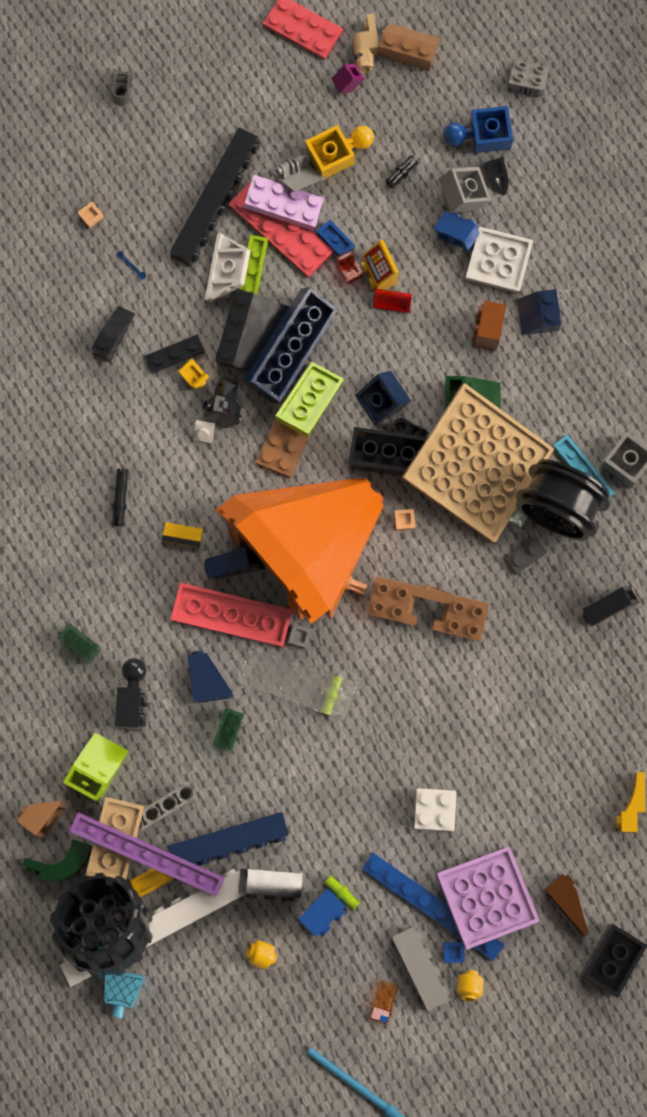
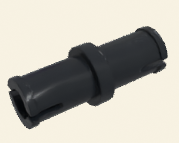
[385,155,418,189]

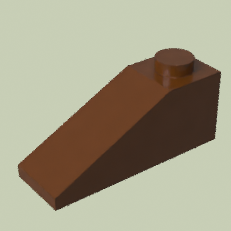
[543,874,588,936]

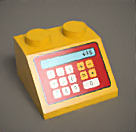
[360,239,399,290]

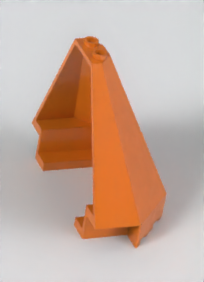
[215,477,384,624]

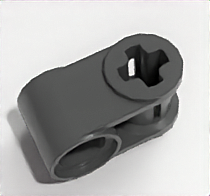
[112,69,132,106]

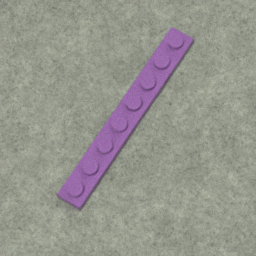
[70,812,225,896]

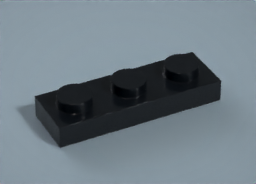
[146,334,205,374]

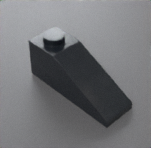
[91,306,135,362]

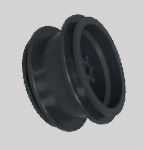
[516,459,610,541]

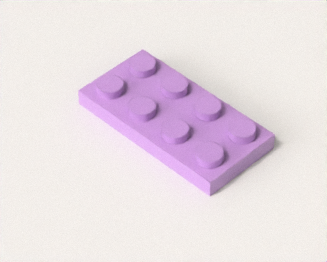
[243,175,324,231]

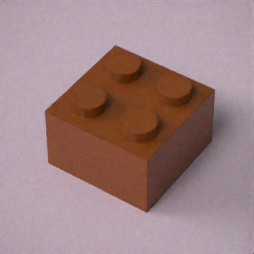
[472,300,506,351]

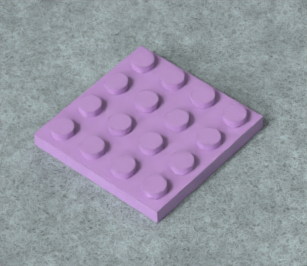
[436,846,540,950]

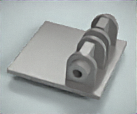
[508,61,549,97]
[273,154,324,192]

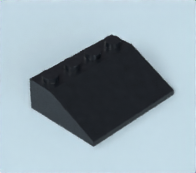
[215,289,290,372]

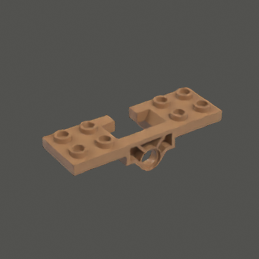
[367,576,490,641]

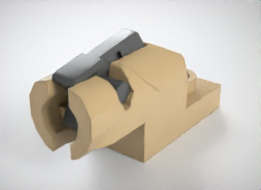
[348,13,379,73]

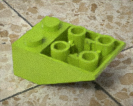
[63,733,129,803]

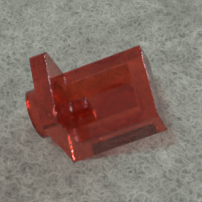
[336,251,364,285]

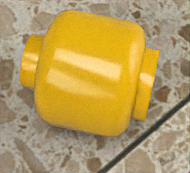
[246,940,277,970]
[456,970,484,1002]

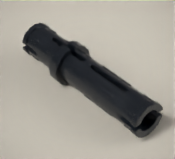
[112,468,129,526]

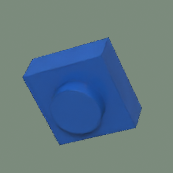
[443,942,465,963]

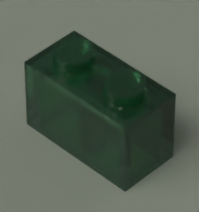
[57,623,102,664]
[213,708,245,753]

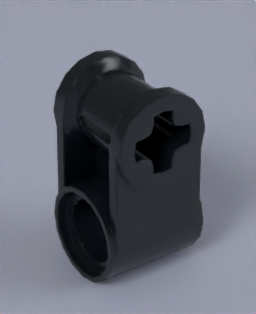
[391,418,429,437]

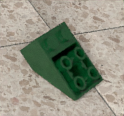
[444,376,501,411]

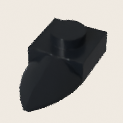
[484,157,509,195]

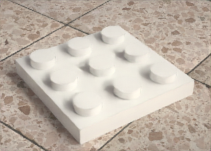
[465,227,533,294]

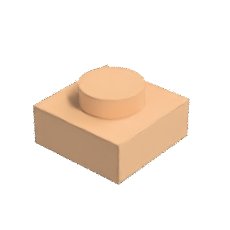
[77,202,104,229]
[394,509,415,531]

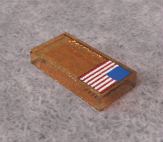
[369,979,400,1025]

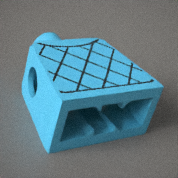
[104,972,145,1018]

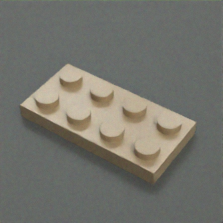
[86,797,145,880]

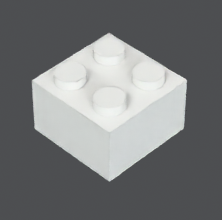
[414,788,456,832]

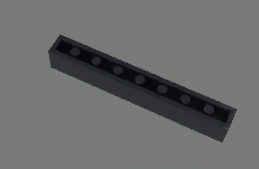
[170,127,260,267]

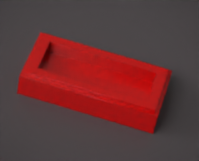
[373,288,412,313]

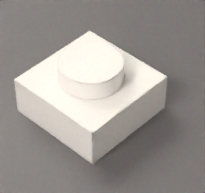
[193,420,215,443]

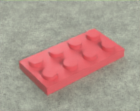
[263,0,343,60]

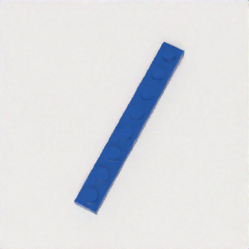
[362,853,504,961]

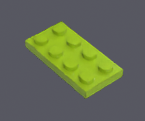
[274,361,344,438]

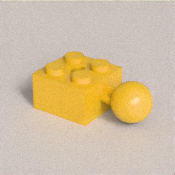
[305,125,374,180]

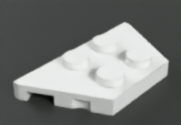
[205,232,250,302]

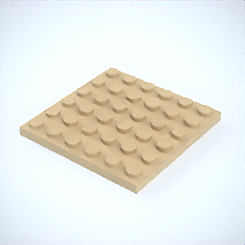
[402,383,554,543]

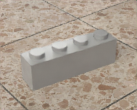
[391,926,451,1011]

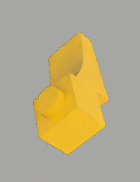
[615,772,645,833]

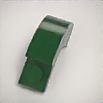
[22,839,93,882]

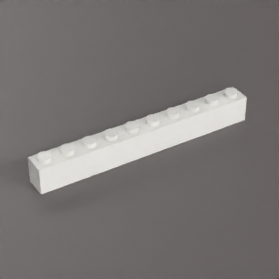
[60,869,245,987]

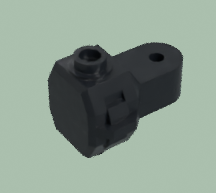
[202,376,242,428]

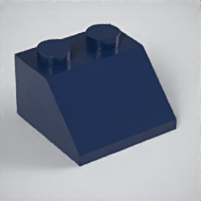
[517,289,562,335]
[355,370,411,426]

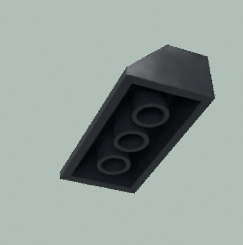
[348,427,428,476]

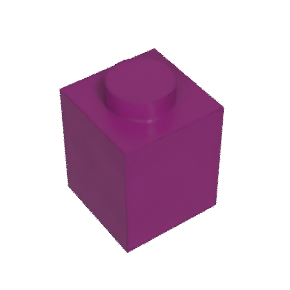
[331,64,365,93]

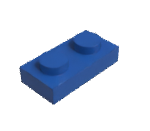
[317,220,355,260]

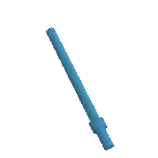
[307,1048,405,1117]

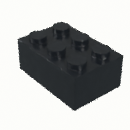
[579,924,647,998]

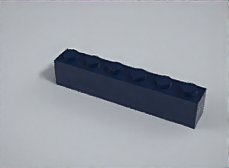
[168,812,289,866]

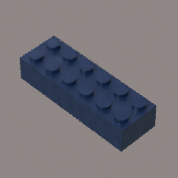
[243,287,338,403]

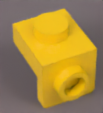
[177,359,209,389]

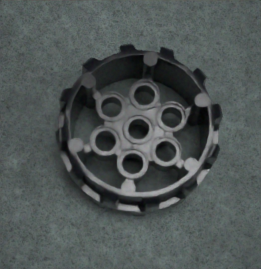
[50,872,153,979]

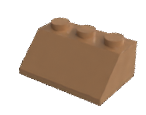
[378,23,441,71]
[17,801,69,838]

